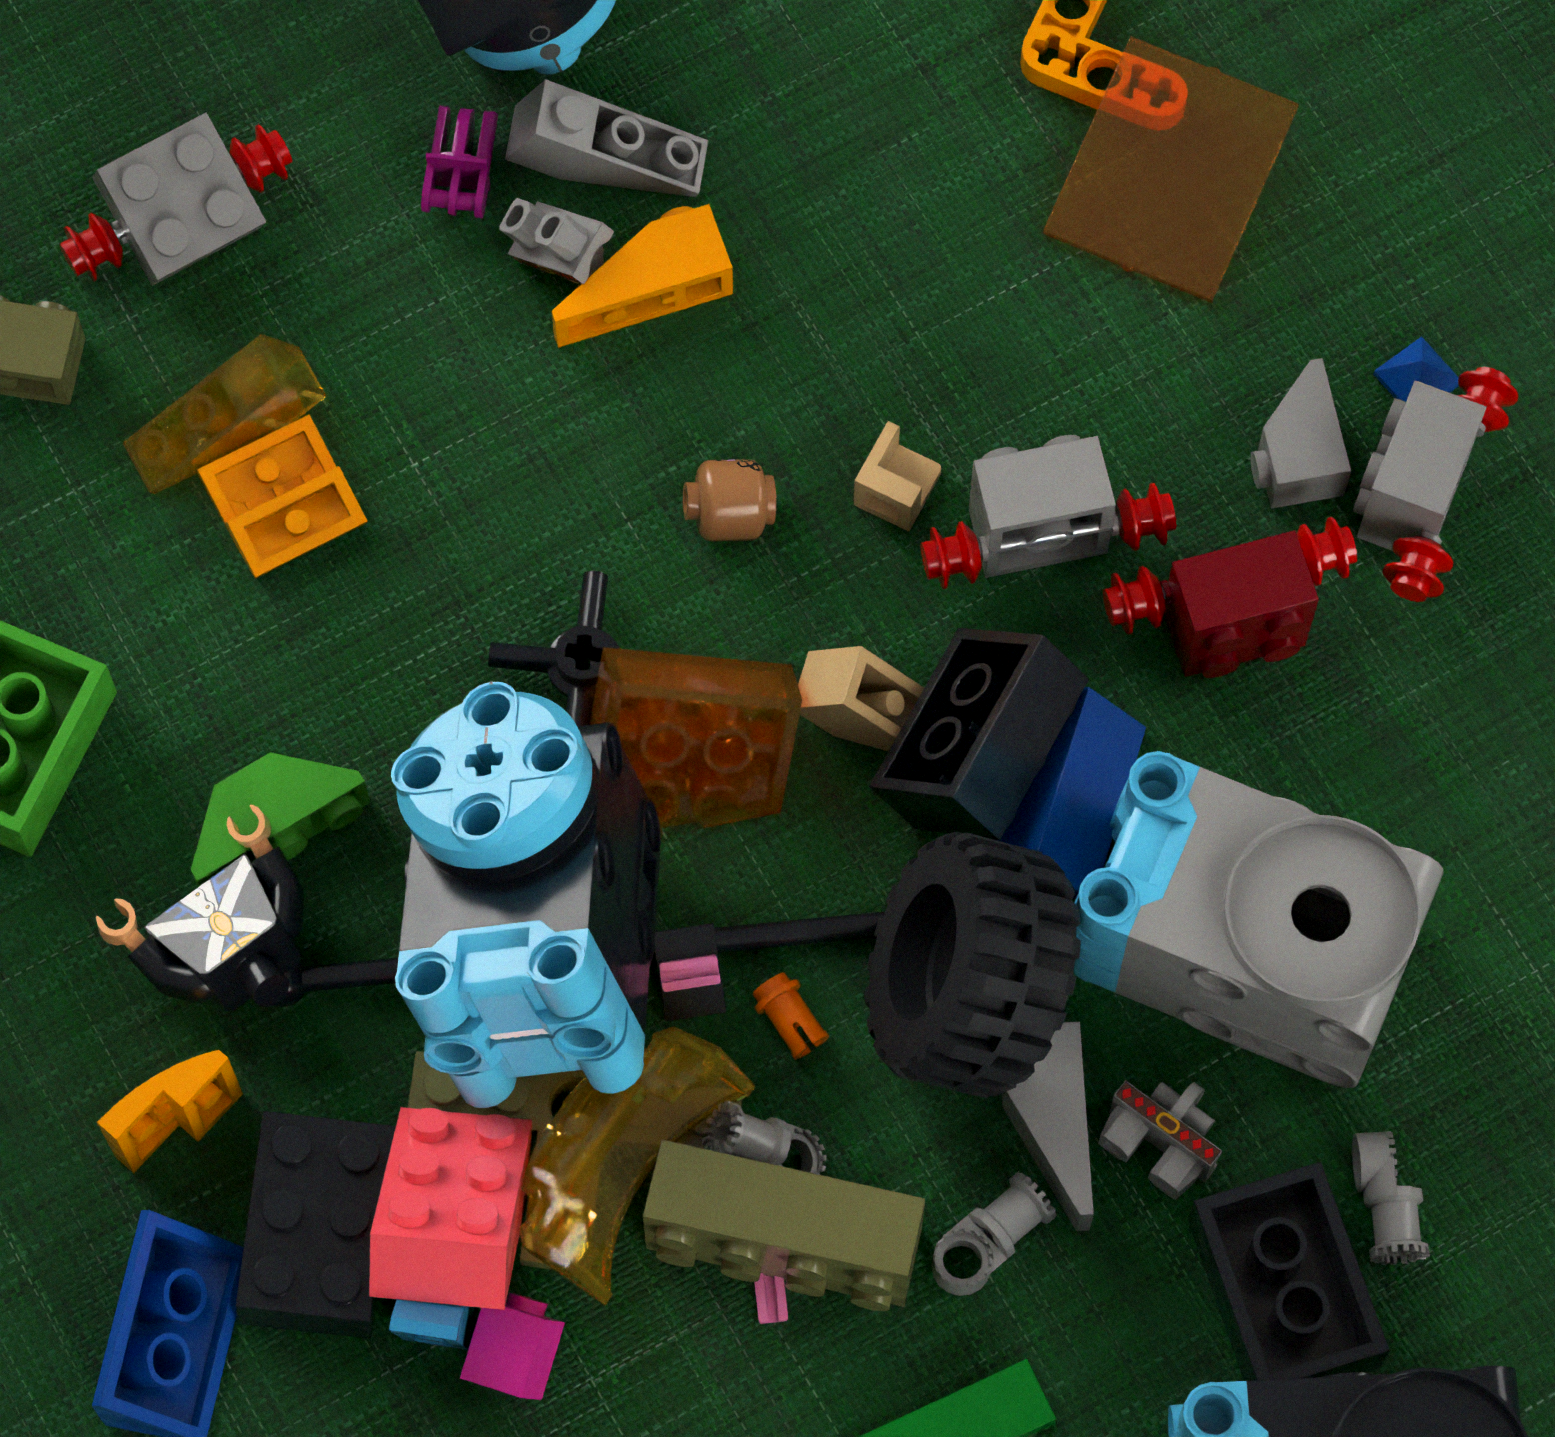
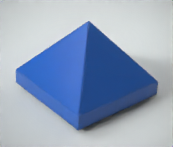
[1373,336,1459,402]

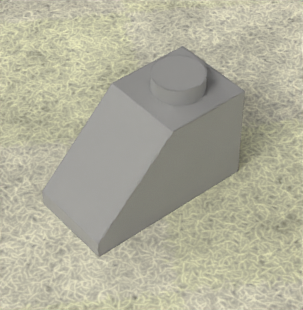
[1251,358,1351,509]

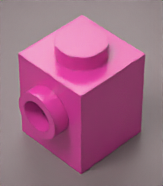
[460,1292,565,1400]

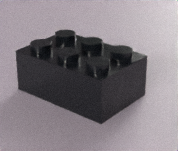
[869,628,1089,840]
[235,1111,396,1339]
[1188,1162,1390,1381]

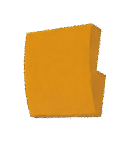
[197,414,368,579]
[97,1050,243,1173]

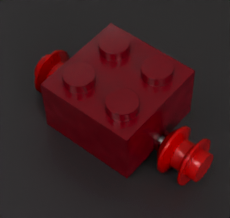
[1102,517,1357,678]

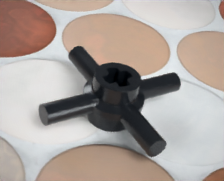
[488,571,681,727]

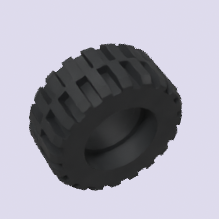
[865,832,1081,1098]

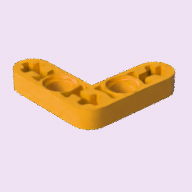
[1020,0,1188,132]

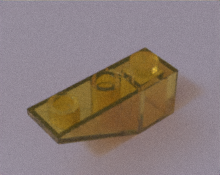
[123,334,327,494]

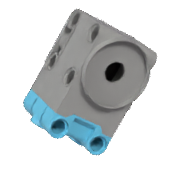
[1073,751,1444,1088]

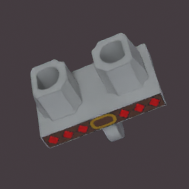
[499,198,614,285]
[1099,1080,1222,1199]

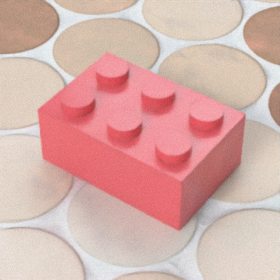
[369,1107,532,1310]

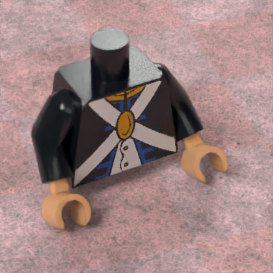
[96,805,304,1011]

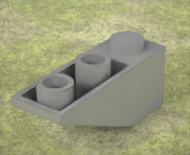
[505,79,708,197]

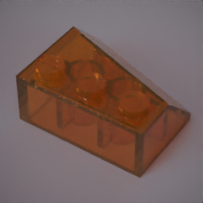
[590,647,803,837]

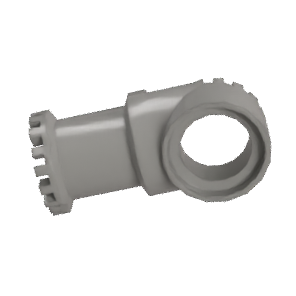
[702,1101,826,1175]
[1352,1131,1430,1265]
[931,1171,1056,1296]

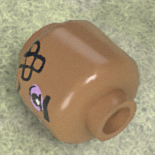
[683,459,776,542]

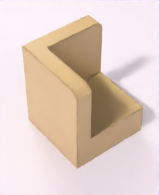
[854,421,941,531]

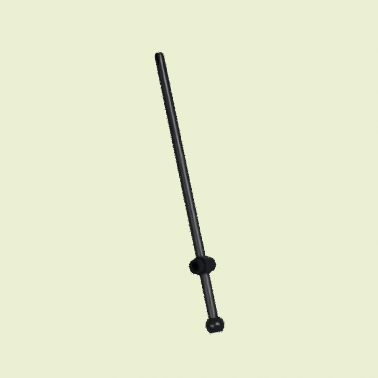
[274,911,885,1007]

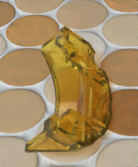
[519,1026,755,1306]

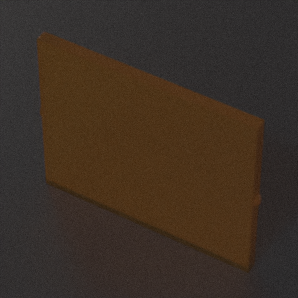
[1043,36,1299,303]

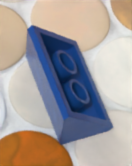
[997,687,1146,899]
[92,1210,244,1437]

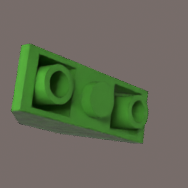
[191,753,370,888]

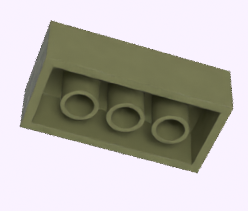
[643,1140,925,1311]

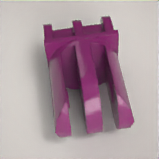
[421,105,499,219]

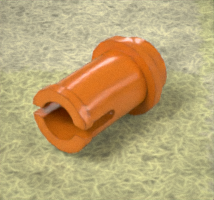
[752,972,829,1060]

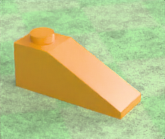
[552,204,733,348]

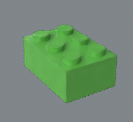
[0,621,117,857]

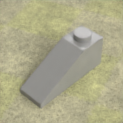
[1001,1022,1094,1231]

